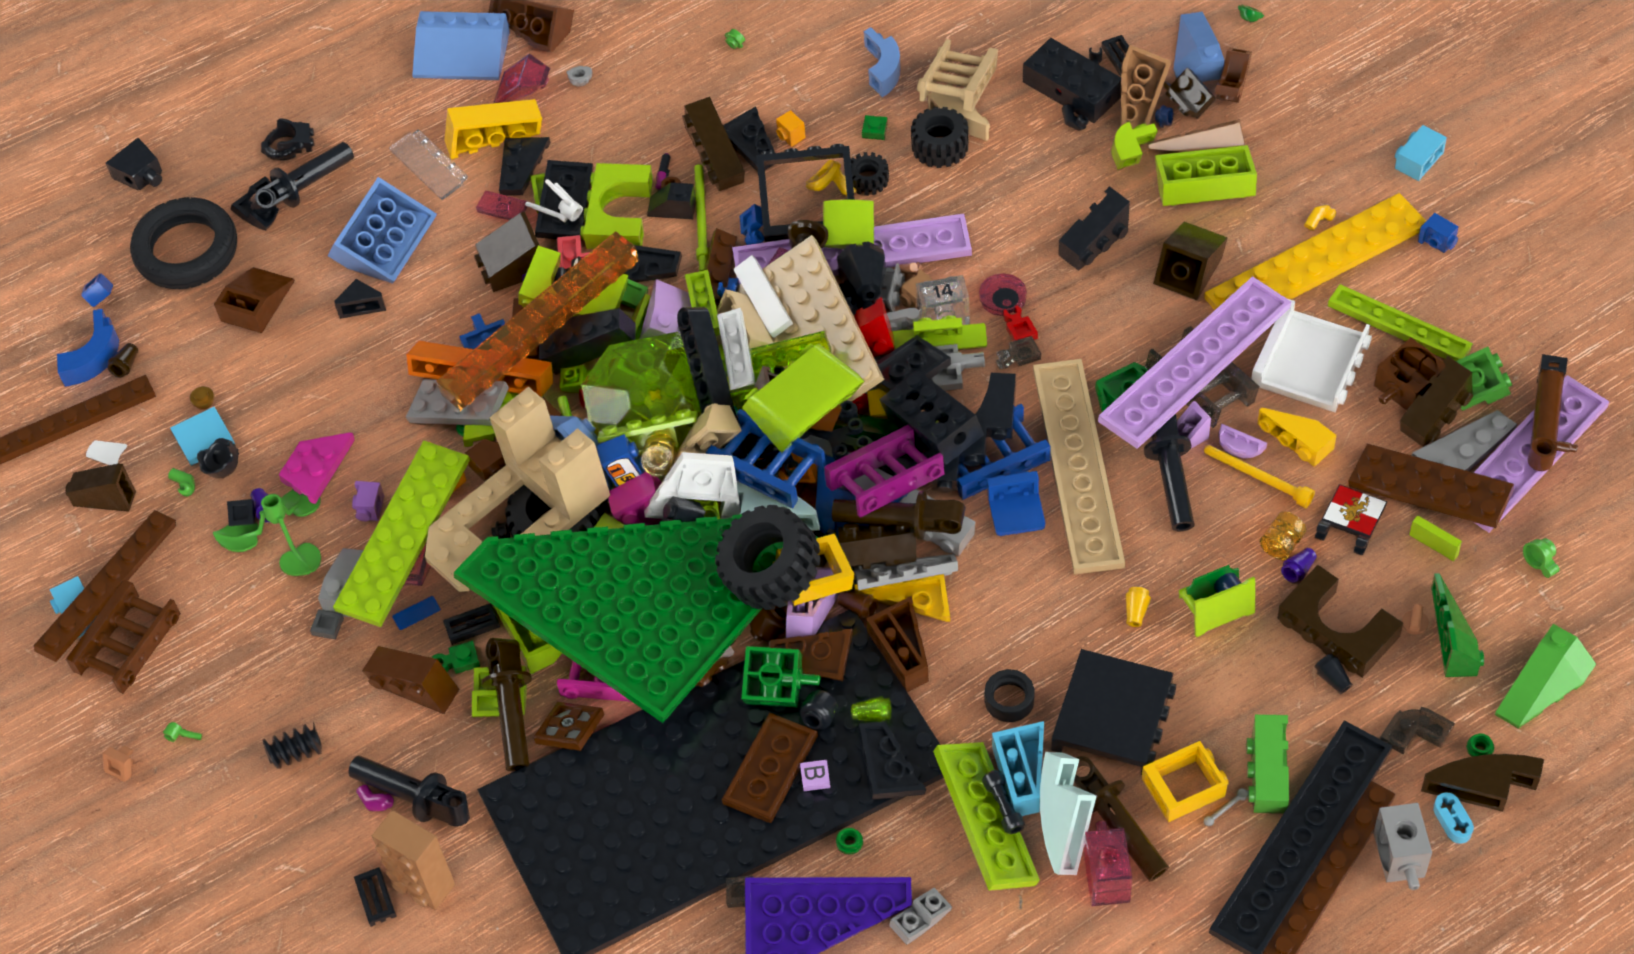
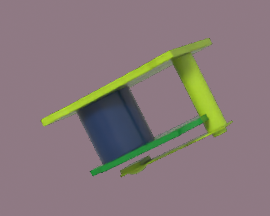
[1179,565,1255,637]

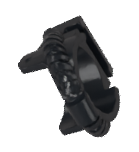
[261,118,315,160]

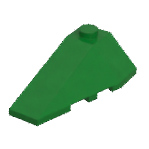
[1431,573,1484,677]

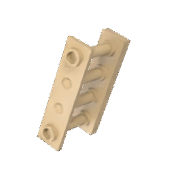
[917,39,998,111]

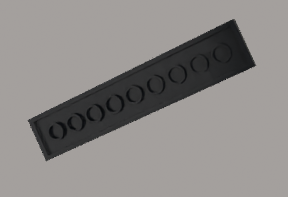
[1209,720,1393,954]

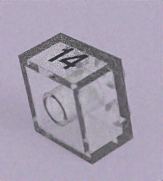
[916,275,970,325]

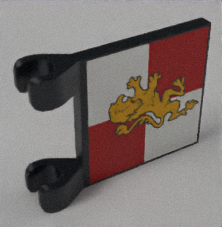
[1315,484,1387,555]

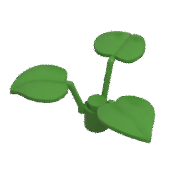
[213,489,321,576]

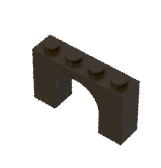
[1277,565,1403,678]

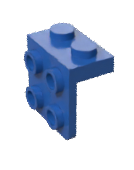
[987,471,1046,536]

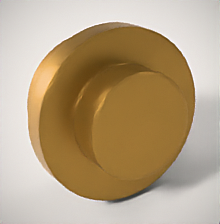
[190,386,214,409]

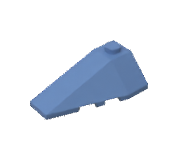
[1173,11,1224,82]

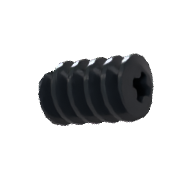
[262,722,322,769]

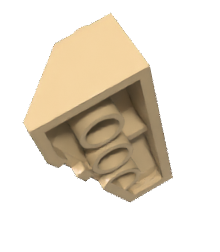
[660,404,742,482]

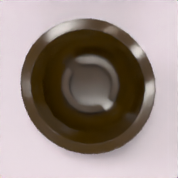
[787,220,828,249]

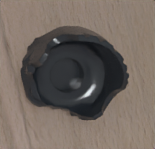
[197,438,239,478]

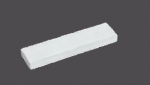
[733,255,793,338]
[717,308,756,394]

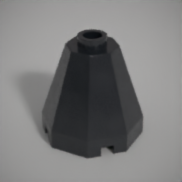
[837,241,886,302]

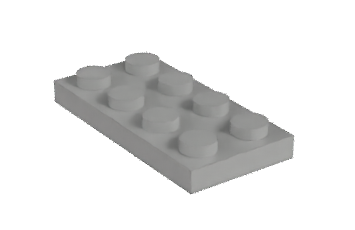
[406,379,509,426]

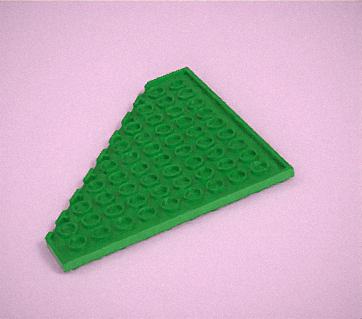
[454,514,818,723]

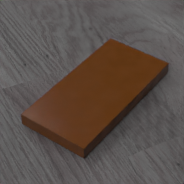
[722,712,818,823]

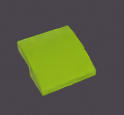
[823,200,874,249]
[472,665,527,718]

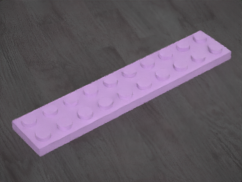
[732,214,972,285]
[1098,276,1291,449]

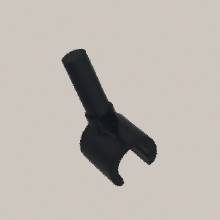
[1089,47,1102,65]

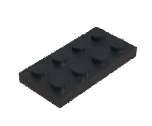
[535,160,593,241]

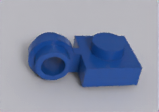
[740,204,764,245]

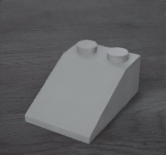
[318,548,363,618]

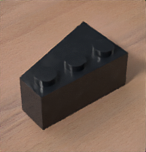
[1058,186,1130,271]

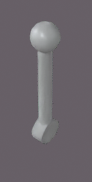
[1204,788,1248,826]

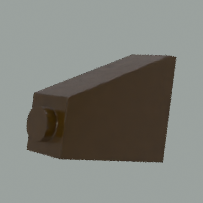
[65,463,136,512]

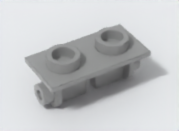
[874,263,905,312]

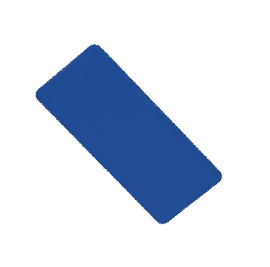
[392,596,441,630]

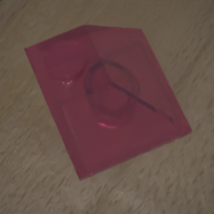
[494,53,550,103]

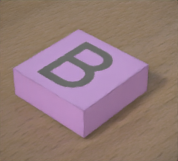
[800,760,830,791]

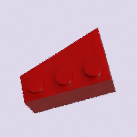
[853,297,895,357]

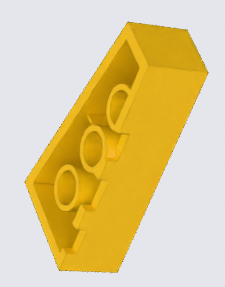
[445,99,542,160]

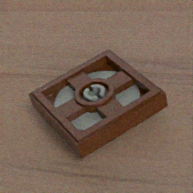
[533,702,605,751]

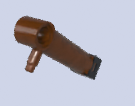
[1527,354,1578,471]

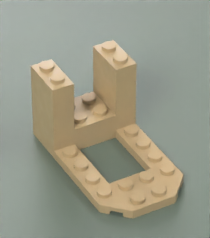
[425,387,610,592]

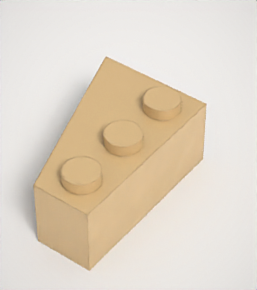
[716,289,774,366]

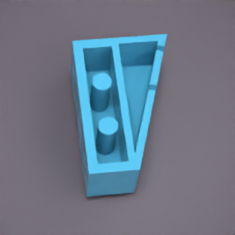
[992,721,1044,816]

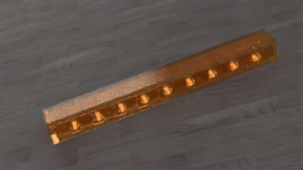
[436,231,639,411]

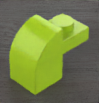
[1111,121,1157,170]

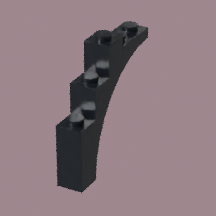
[882,373,1016,493]

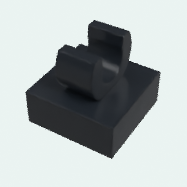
[227,499,256,527]

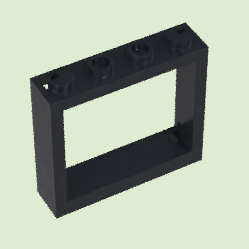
[756,144,855,242]

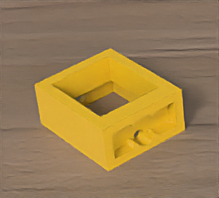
[773,534,854,606]
[1142,741,1228,823]

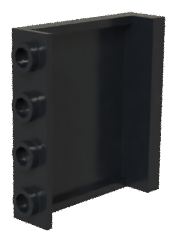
[1051,649,1177,775]

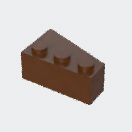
[362,646,460,714]

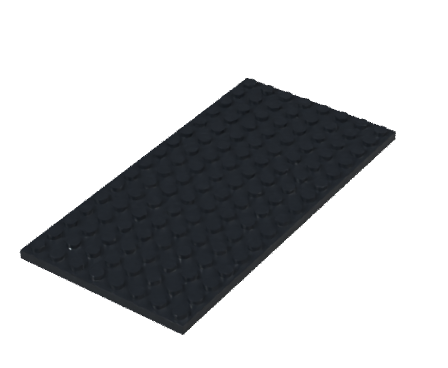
[477,610,944,954]

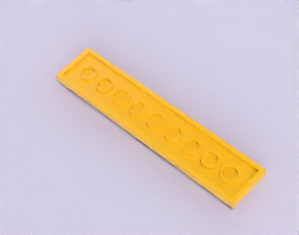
[1204,193,1426,310]

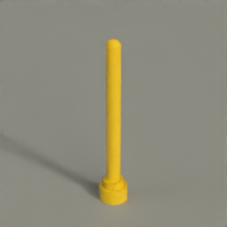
[1203,445,1315,508]

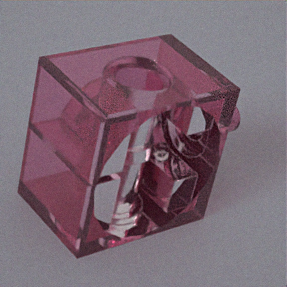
[1084,821,1132,906]

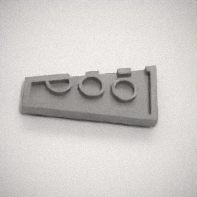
[1411,410,1517,471]
[853,554,958,590]

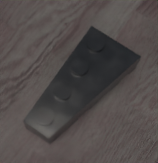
[539,308,636,375]

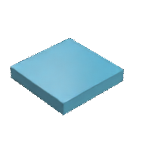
[170,407,235,466]

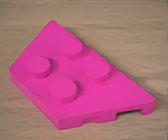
[279,432,355,504]

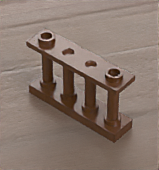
[66,579,181,694]

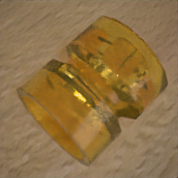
[641,433,676,477]
[1259,511,1307,560]

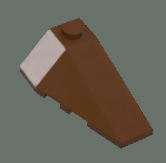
[488,0,574,52]

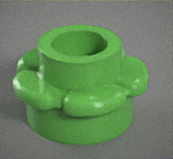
[725,29,745,49]

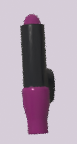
[655,153,671,190]

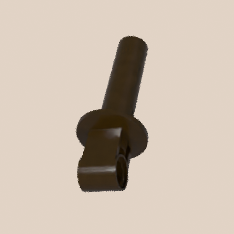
[832,491,966,540]
[482,638,532,772]
[1074,756,1169,882]

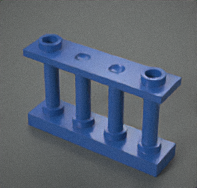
[958,404,1051,500]
[706,409,826,509]

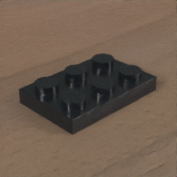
[876,335,951,394]

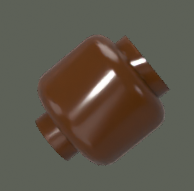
[749,605,787,642]

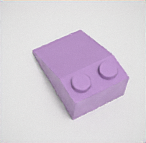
[639,279,691,356]

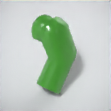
[168,468,195,497]

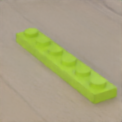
[1328,284,1473,361]

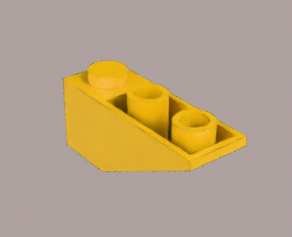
[1257,407,1337,467]

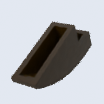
[1421,754,1544,812]

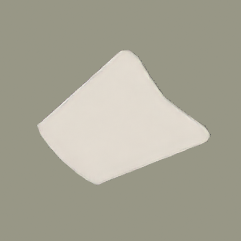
[86,440,127,465]

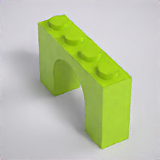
[581,163,653,250]
[518,245,628,318]

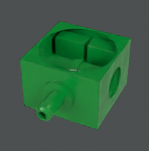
[741,646,820,708]

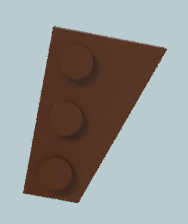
[769,629,853,681]

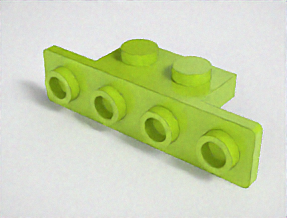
[893,315,987,350]
[597,409,698,455]

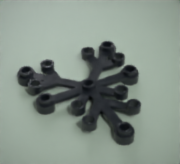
[743,365,873,478]

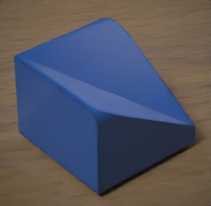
[81,273,113,307]

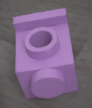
[352,481,384,522]

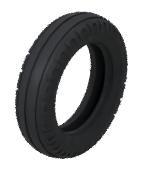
[130,197,237,289]

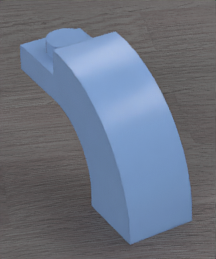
[864,27,901,98]

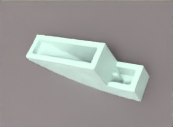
[721,480,820,531]
[1040,752,1096,875]

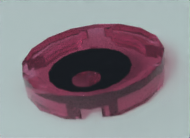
[979,273,1027,316]

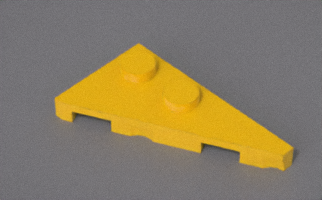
[855,574,950,622]

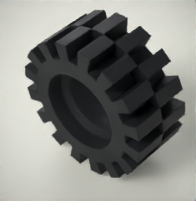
[851,152,889,196]

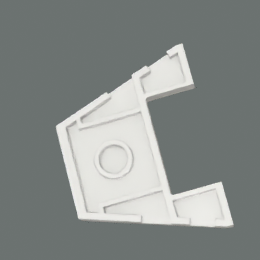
[644,452,741,519]

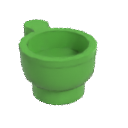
[1523,538,1560,578]

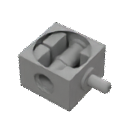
[1373,803,1432,890]

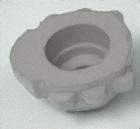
[566,66,593,87]

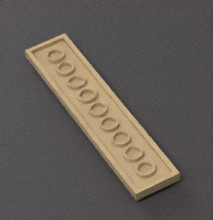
[1033,359,1125,575]

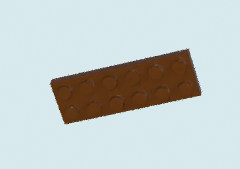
[1348,443,1514,528]

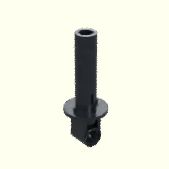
[249,142,354,214]
[1144,414,1195,532]
[348,755,470,827]

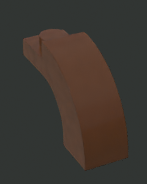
[1215,47,1252,103]

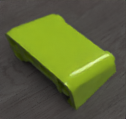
[742,343,864,453]

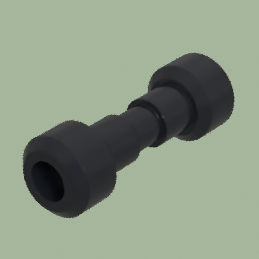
[982,770,1025,835]

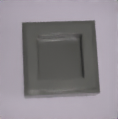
[310,609,344,640]

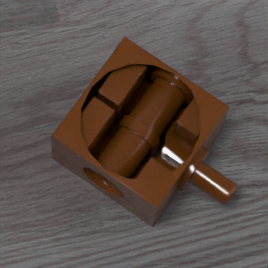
[1374,338,1446,410]

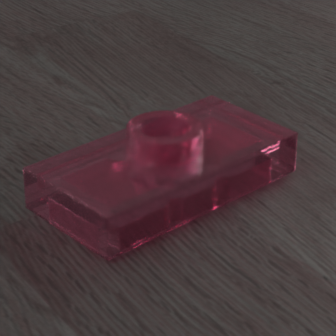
[476,190,528,220]

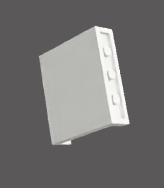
[1251,299,1372,412]

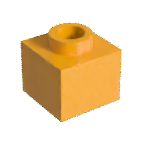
[776,110,806,147]

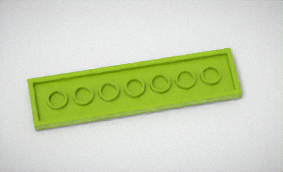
[333,440,470,627]

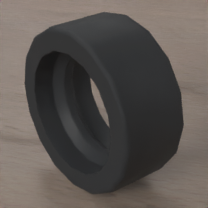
[984,669,1035,722]

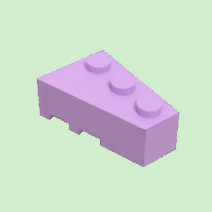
[786,567,841,638]

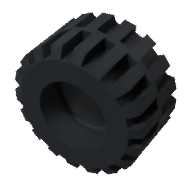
[911,107,969,168]

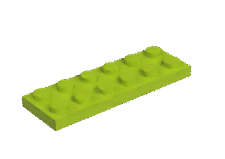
[933,742,1040,891]

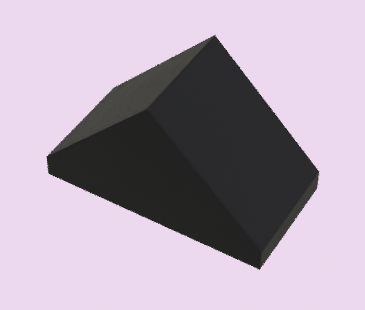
[335,279,386,319]

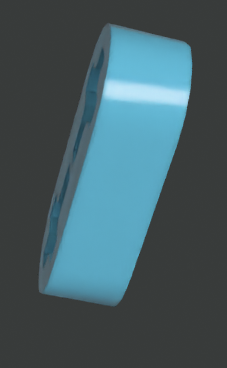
[1433,792,1474,844]

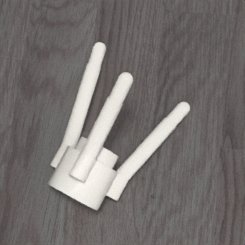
[525,179,583,223]

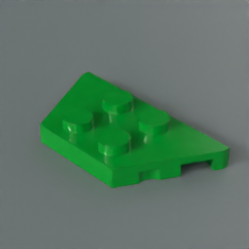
[1095,362,1148,412]

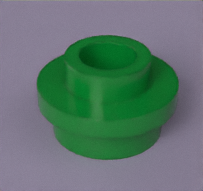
[1466,733,1494,757]
[836,828,863,855]

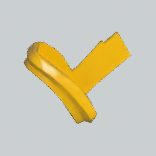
[805,160,857,197]

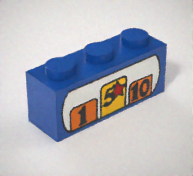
[597,434,657,487]

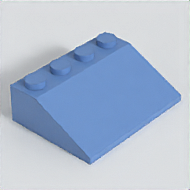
[412,11,510,80]
[328,177,437,284]

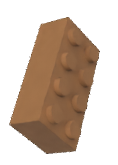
[371,810,455,910]

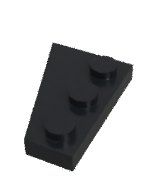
[723,106,775,172]

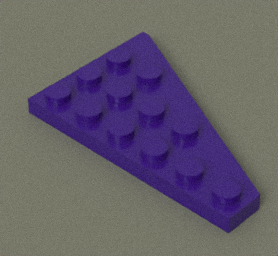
[745,877,912,954]

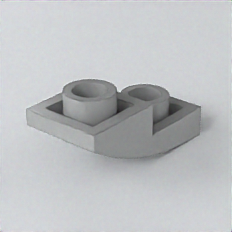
[889,888,952,945]

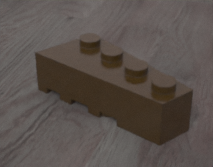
[682,97,745,191]

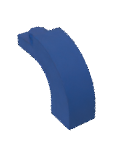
[57,309,119,387]

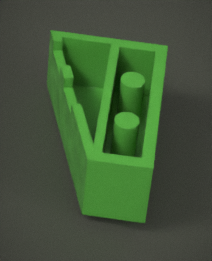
[1246,714,1289,814]

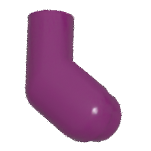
[356,784,394,811]

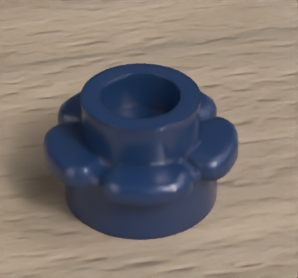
[1155,105,1174,128]

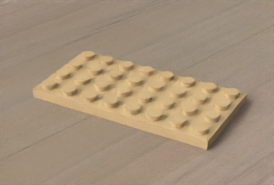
[737,235,884,401]

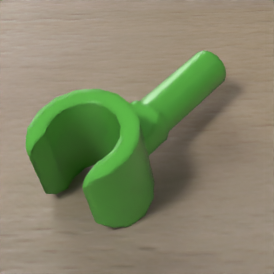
[163,722,202,742]

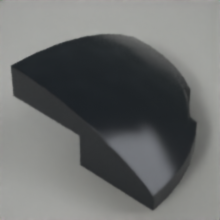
[230,176,279,231]

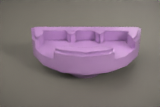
[1219,424,1267,459]

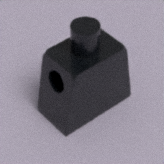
[106,138,162,191]

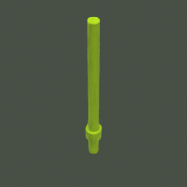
[694,164,709,271]

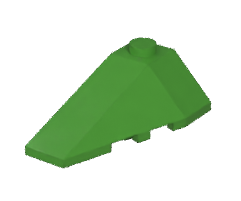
[1495,624,1596,729]

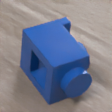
[1418,213,1459,253]

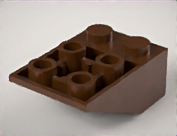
[214,267,295,333]

